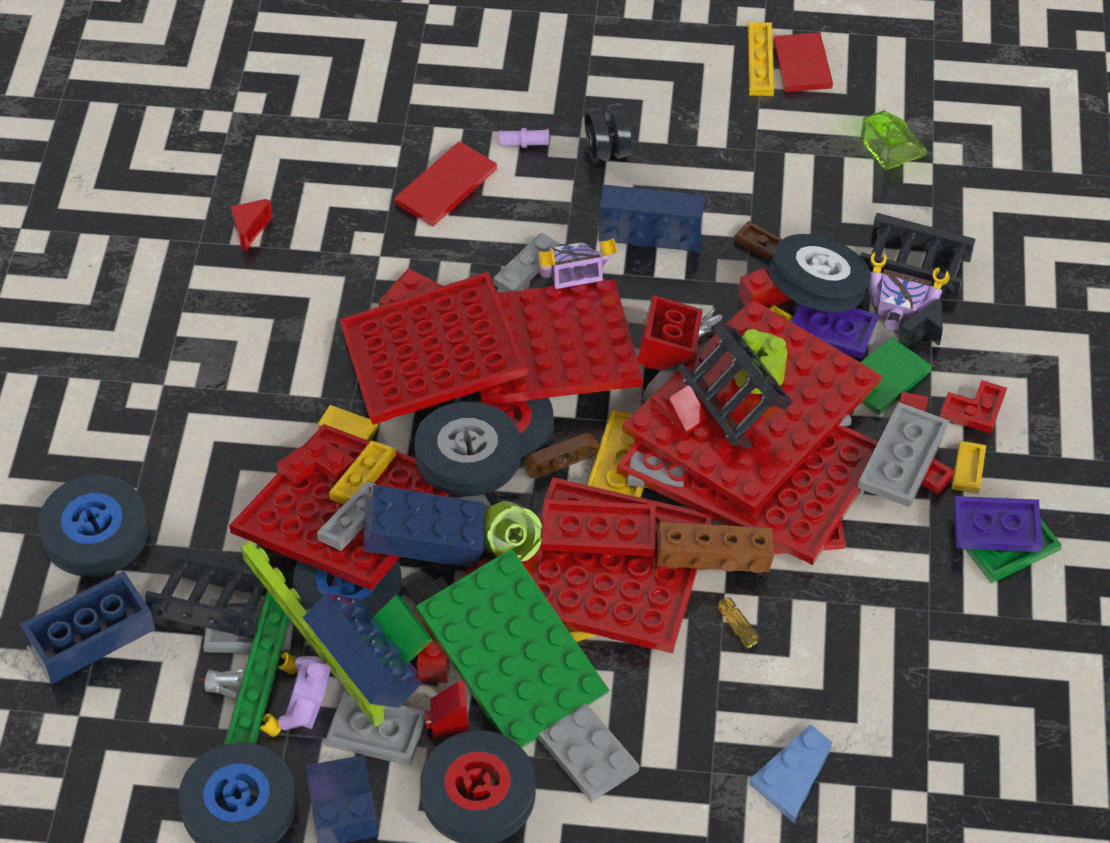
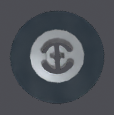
[415,402,520,496]

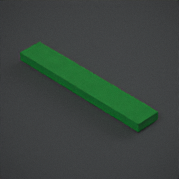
[224,590,290,745]

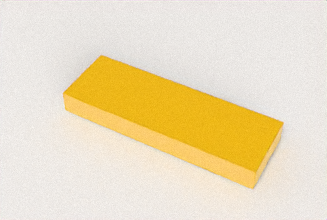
[329,441,396,504]

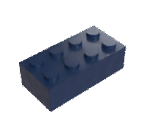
[599,184,705,252]
[363,485,484,568]
[20,571,155,684]
[302,593,422,708]

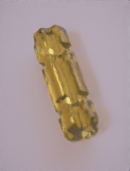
[718,597,759,647]

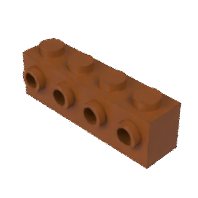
[655,522,774,573]

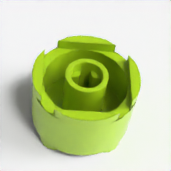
[732,329,787,394]
[483,501,542,562]

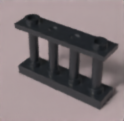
[860,213,976,299]
[678,322,793,449]
[145,547,267,639]

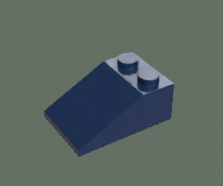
[305,755,379,843]

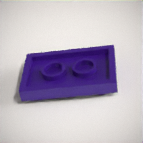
[792,304,878,359]
[954,496,1043,552]

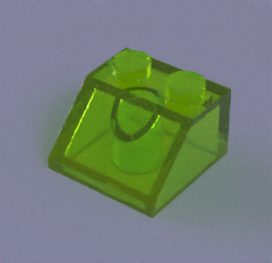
[860,110,928,170]

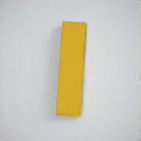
[748,22,774,96]

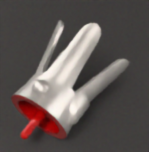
[698,308,722,343]
[200,669,244,699]

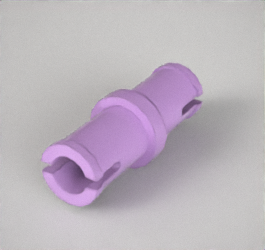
[499,128,549,148]

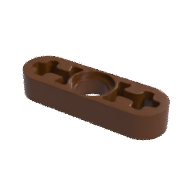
[522,433,600,478]

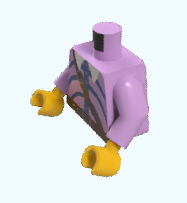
[538,238,618,289]
[868,252,950,330]
[260,653,331,737]

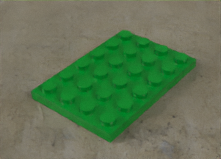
[415,549,610,748]

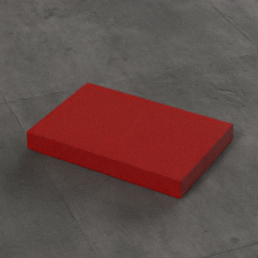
[773,32,833,92]

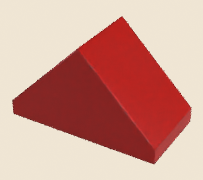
[231,199,272,251]

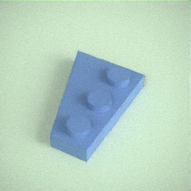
[749,724,833,823]

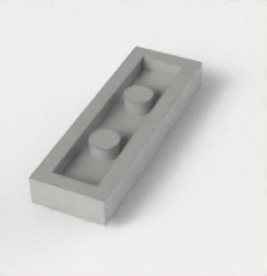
[493,233,560,292]
[317,481,376,550]

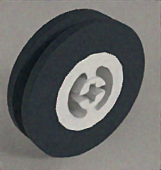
[769,234,871,312]

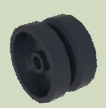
[584,103,632,163]

